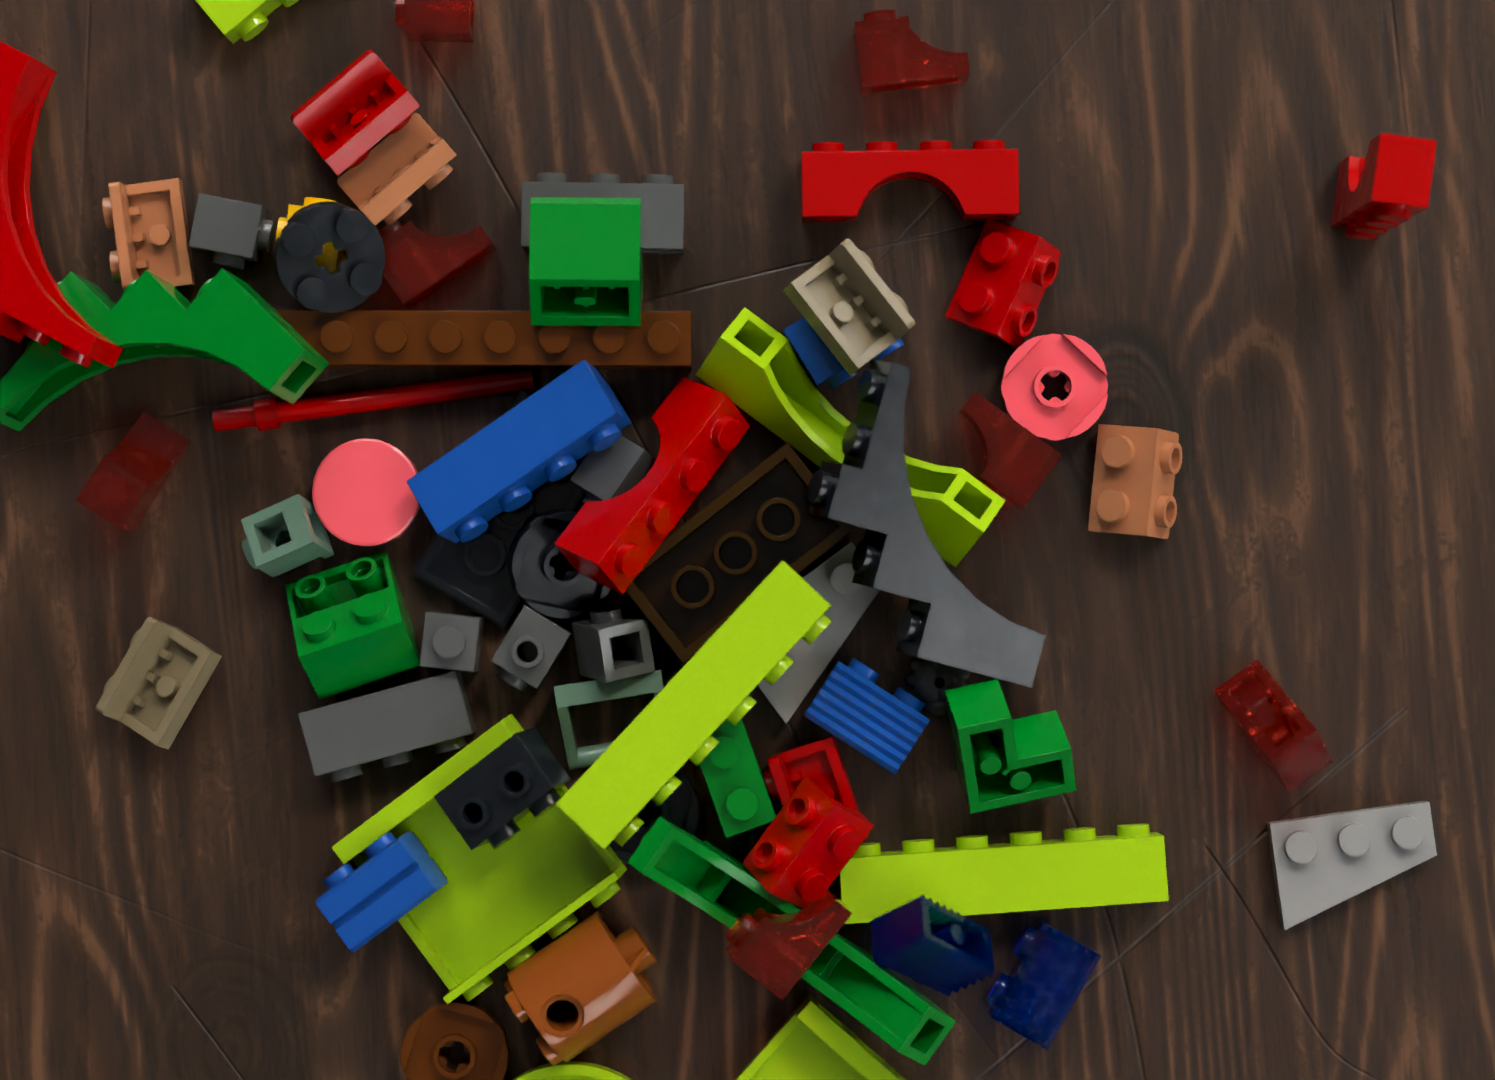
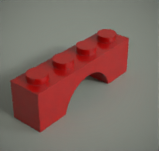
[1331,133,1437,240]
[801,140,1019,223]
[554,377,750,594]

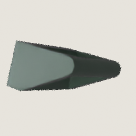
[554,669,665,770]

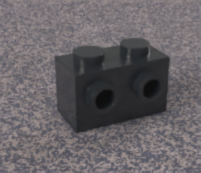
[434,727,571,850]

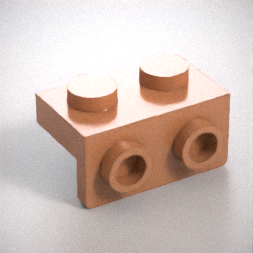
[337,113,457,226]
[102,178,196,290]
[1088,424,1182,539]

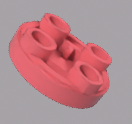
[312,438,420,546]

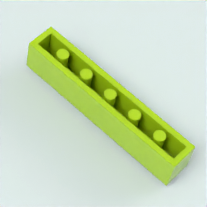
[556,560,832,849]
[839,823,1169,924]

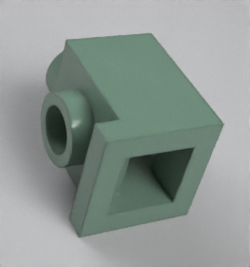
[241,494,334,578]

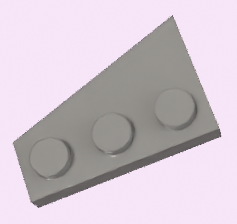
[758,542,880,724]
[1266,801,1437,930]

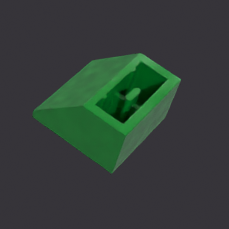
[529,197,643,326]
[285,550,420,700]

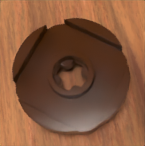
[400,1000,510,1080]

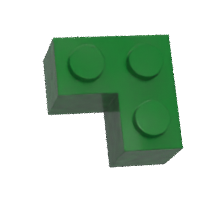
[945,679,1077,814]

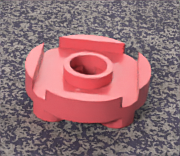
[999,333,1108,442]

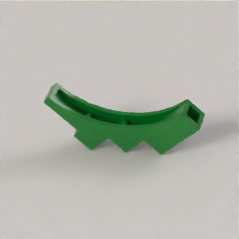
[0,268,329,432]
[628,817,956,1066]

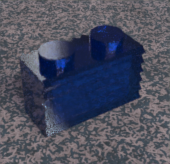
[871,894,995,997]
[985,919,1101,1050]

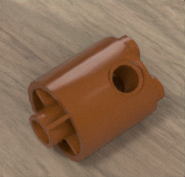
[503,910,658,1066]

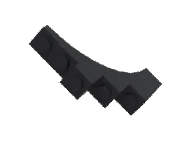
[808,360,1046,688]

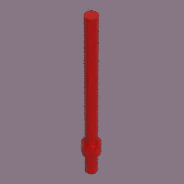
[212,369,535,432]

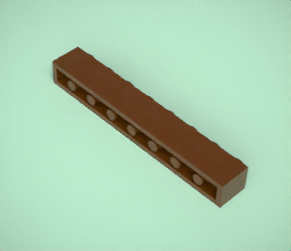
[275,310,692,370]

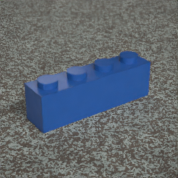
[406,359,632,543]

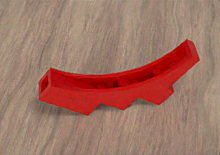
[0,41,123,369]

